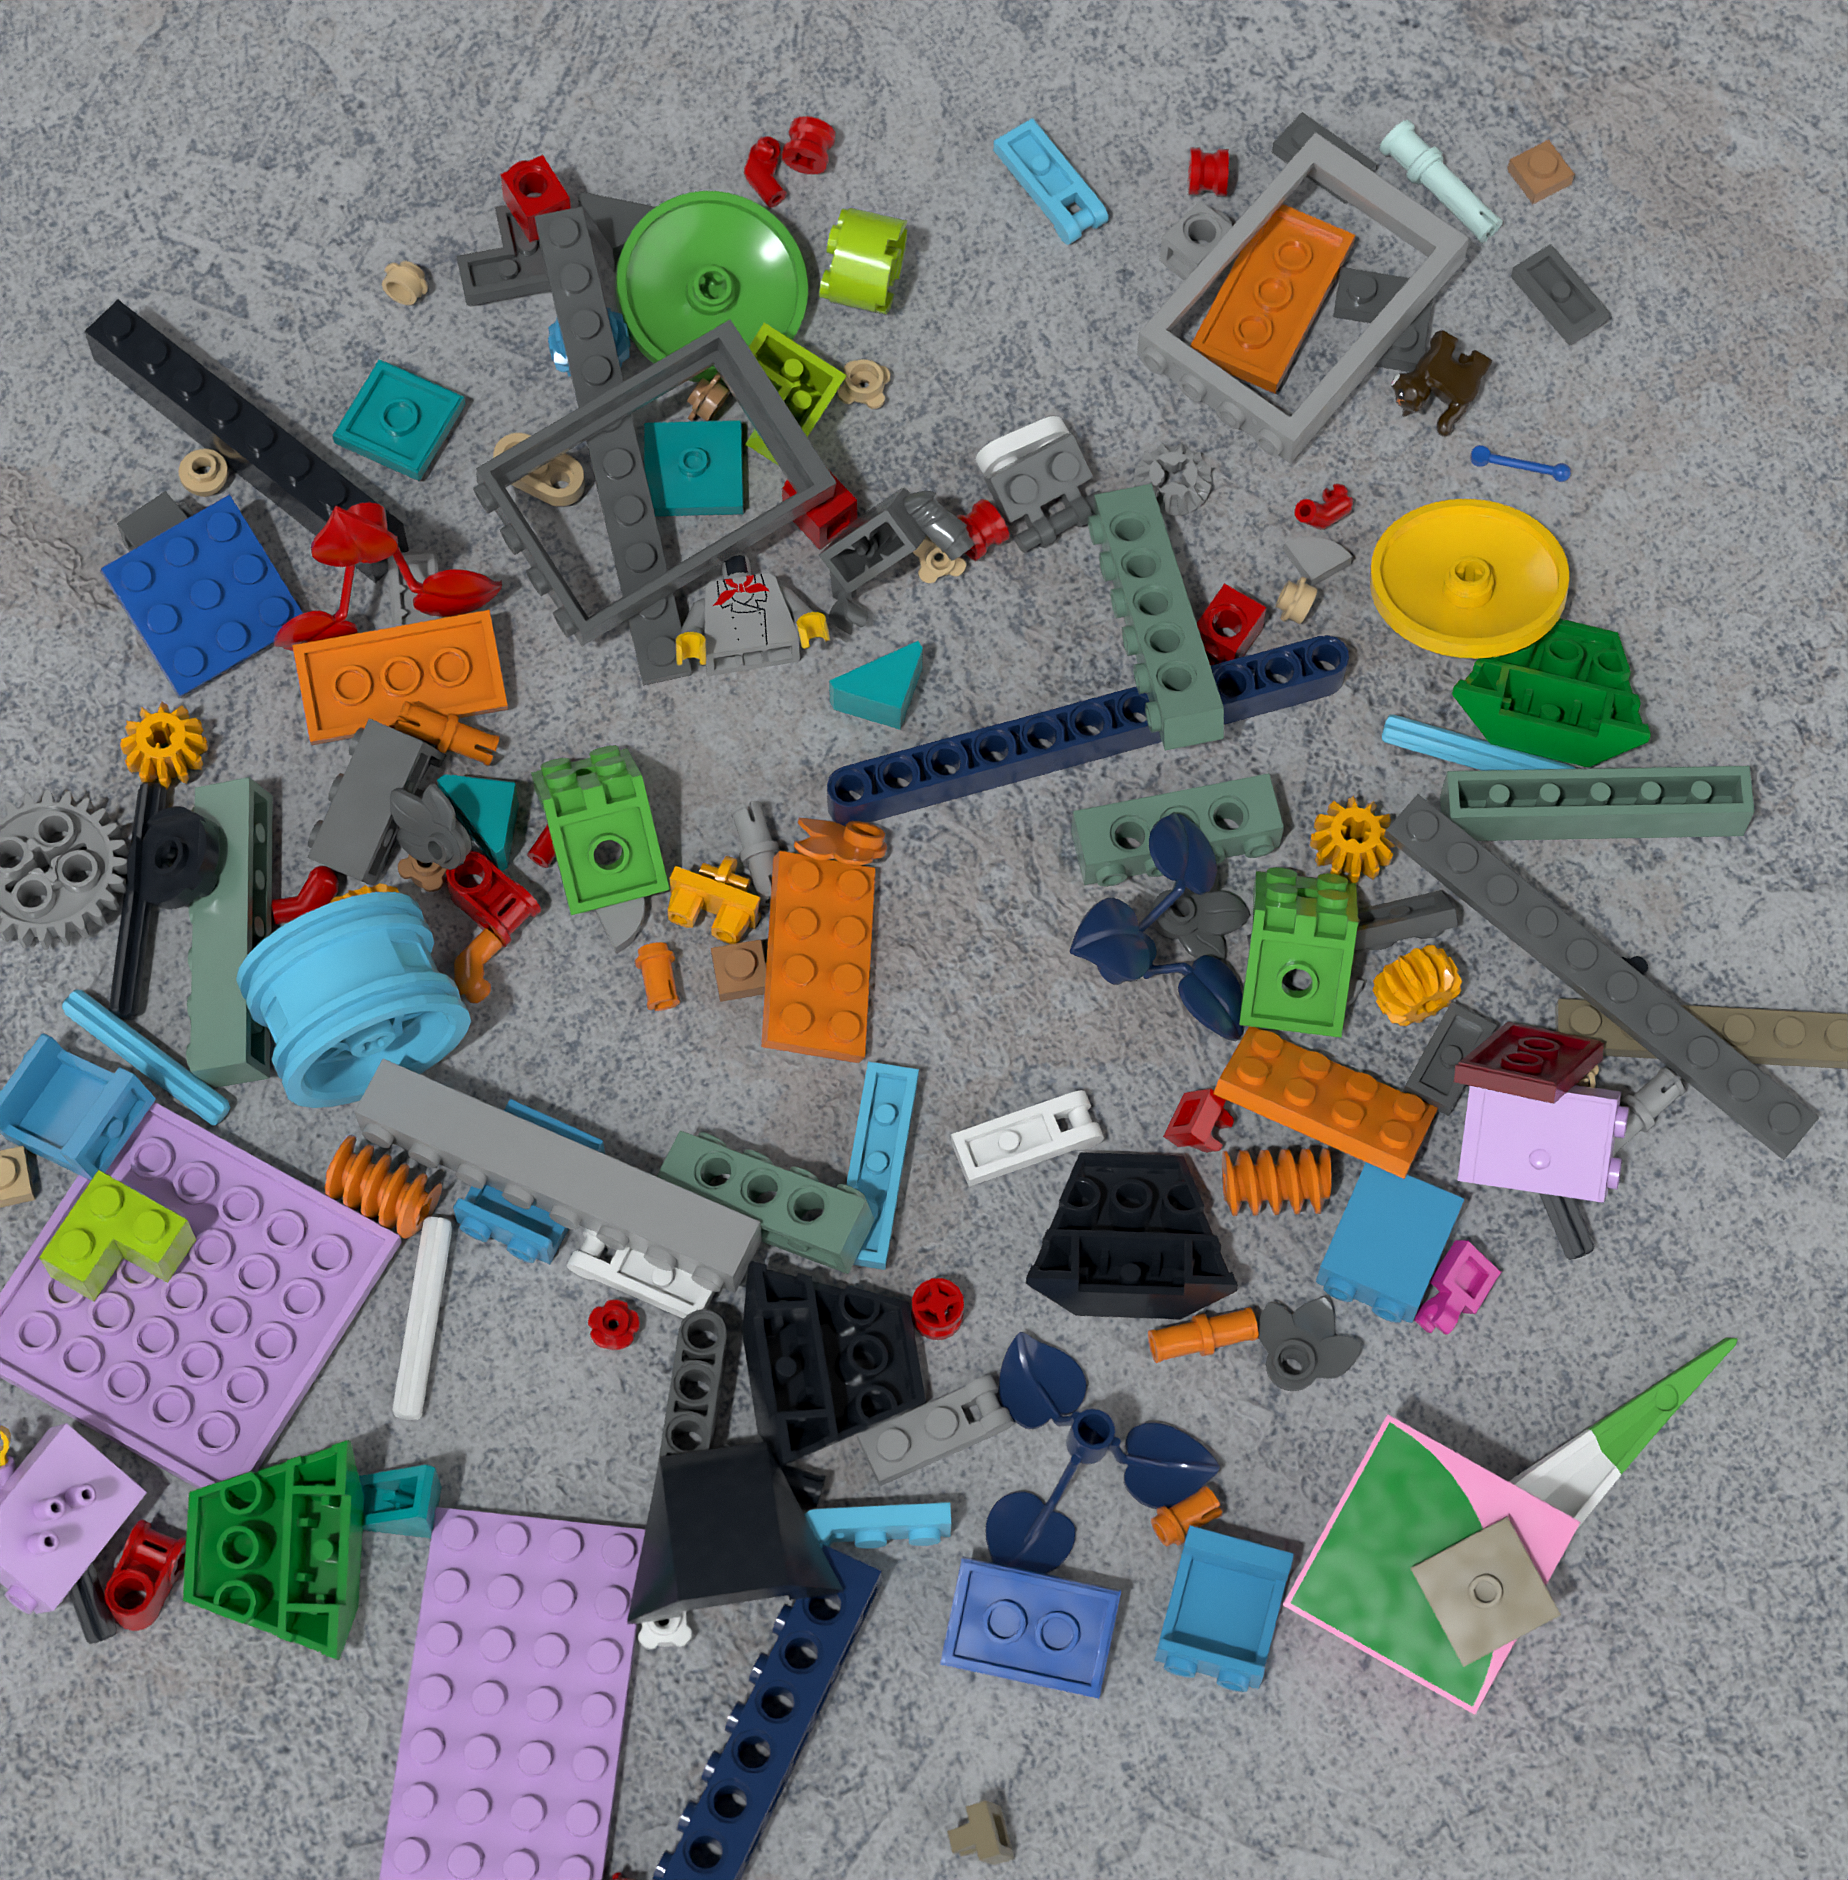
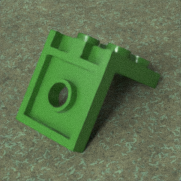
[531,745,670,915]
[1239,867,1358,1038]

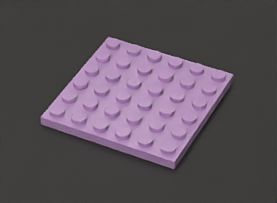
[0,1102,402,1489]

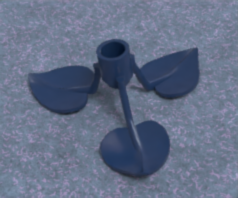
[1070,812,1243,1042]
[985,1332,1220,1574]

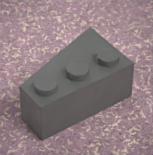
[307,718,446,886]

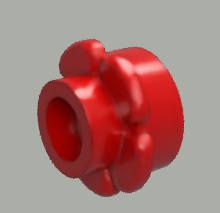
[588,1299,640,1350]

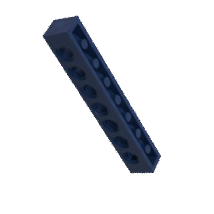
[652,1544,882,1880]

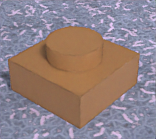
[1507,139,1575,204]
[711,939,766,1002]

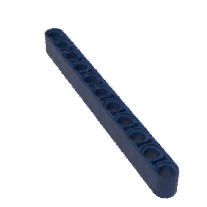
[827,635,1349,827]

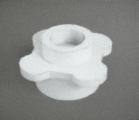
[638,1611,692,1649]

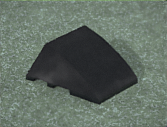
[1026,1152,1238,1320]
[742,1261,926,1467]
[627,1441,843,1625]

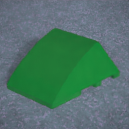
[1452,618,1651,768]
[183,1440,364,1660]

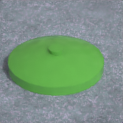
[615,191,808,384]

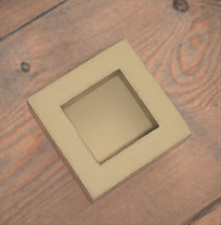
[0,1146,35,1208]

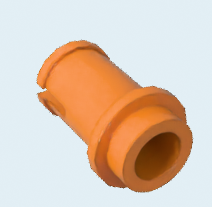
[634,942,680,1011]
[1151,1486,1223,1547]

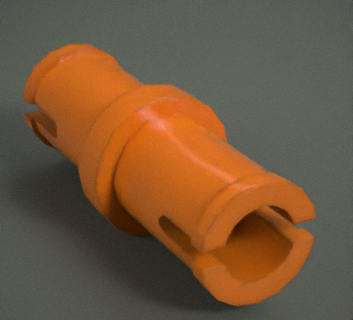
[394,701,500,766]
[1148,1307,1259,1363]

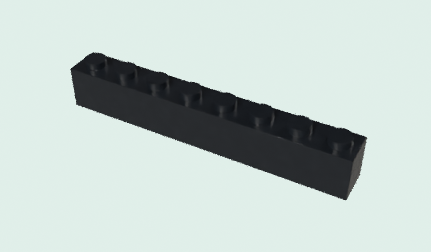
[84,299,409,583]

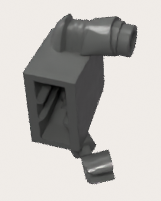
[819,488,975,635]

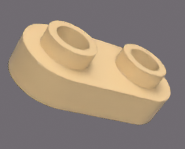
[493,433,585,507]

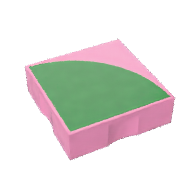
[1283,1414,1581,1715]

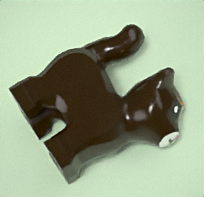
[1391,330,1493,437]

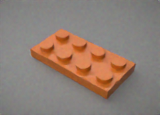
[1190,204,1356,394]
[292,610,508,745]
[761,851,875,1063]
[1213,1026,1438,1179]

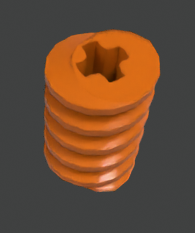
[325,1134,442,1239]
[1222,1148,1331,1216]

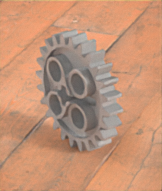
[0,789,129,950]

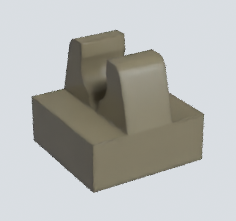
[947,1800,1015,1866]

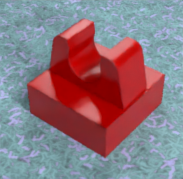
[1163,1089,1234,1153]

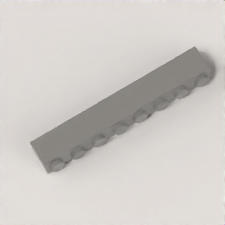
[354,1059,762,1293]

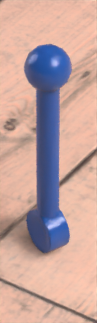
[1470,445,1571,482]

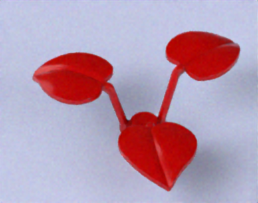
[274,503,503,651]

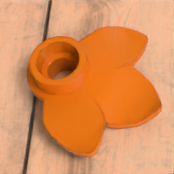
[794,817,887,866]

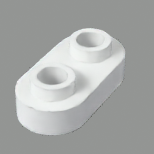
[975,416,1069,477]

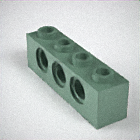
[1071,773,1284,887]
[656,1130,875,1274]

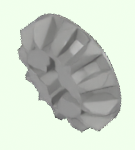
[1134,443,1211,516]

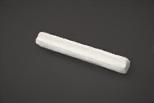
[392,1217,452,1420]

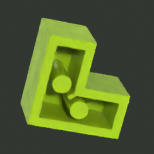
[745,322,847,466]
[39,1170,196,1302]

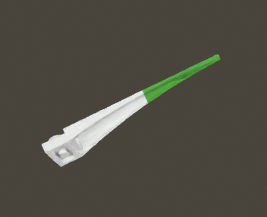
[1508,1338,1737,1529]

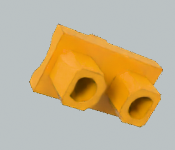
[667,856,761,944]

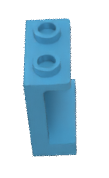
[0,1033,156,1181]
[453,1099,606,1265]
[1316,1162,1464,1323]
[1154,1525,1294,1692]

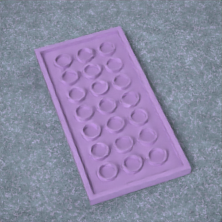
[379,1507,645,1880]

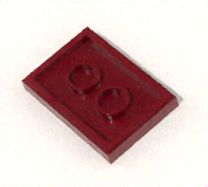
[1454,1021,1604,1104]

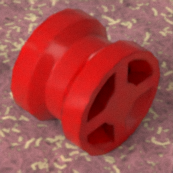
[781,116,836,175]
[1188,147,1229,197]
[956,499,1009,561]
[912,1278,964,1340]

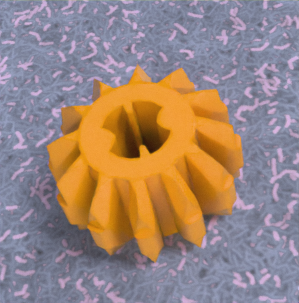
[120,701,208,790]
[1310,795,1395,883]
[1372,945,1463,1026]

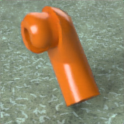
[454,928,503,1003]

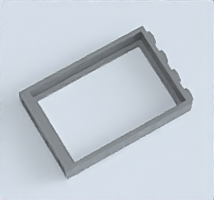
[1137,132,1469,463]

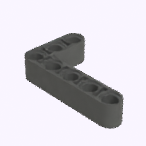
[656,1309,728,1473]

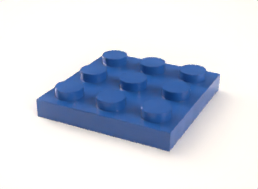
[100,494,303,699]

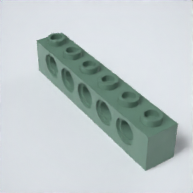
[1088,483,1224,751]

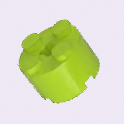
[819,207,908,315]

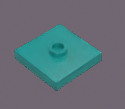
[332,359,466,482]
[644,420,743,517]

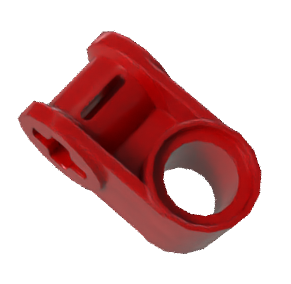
[446,851,541,947]
[105,1519,186,1631]

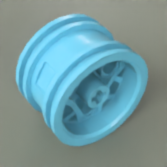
[236,892,471,1108]

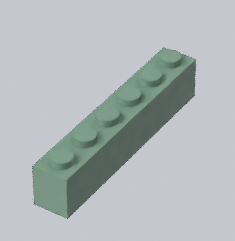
[1440,766,1754,841]
[186,777,273,1088]

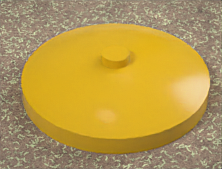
[1370,499,1569,659]

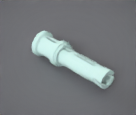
[1379,119,1503,243]

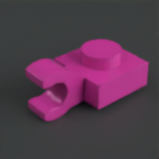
[1414,1240,1501,1335]

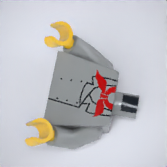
[676,555,830,676]

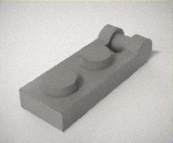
[857,1375,1014,1487]

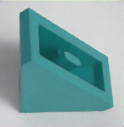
[829,641,923,730]
[437,774,519,871]
[359,1464,442,1538]

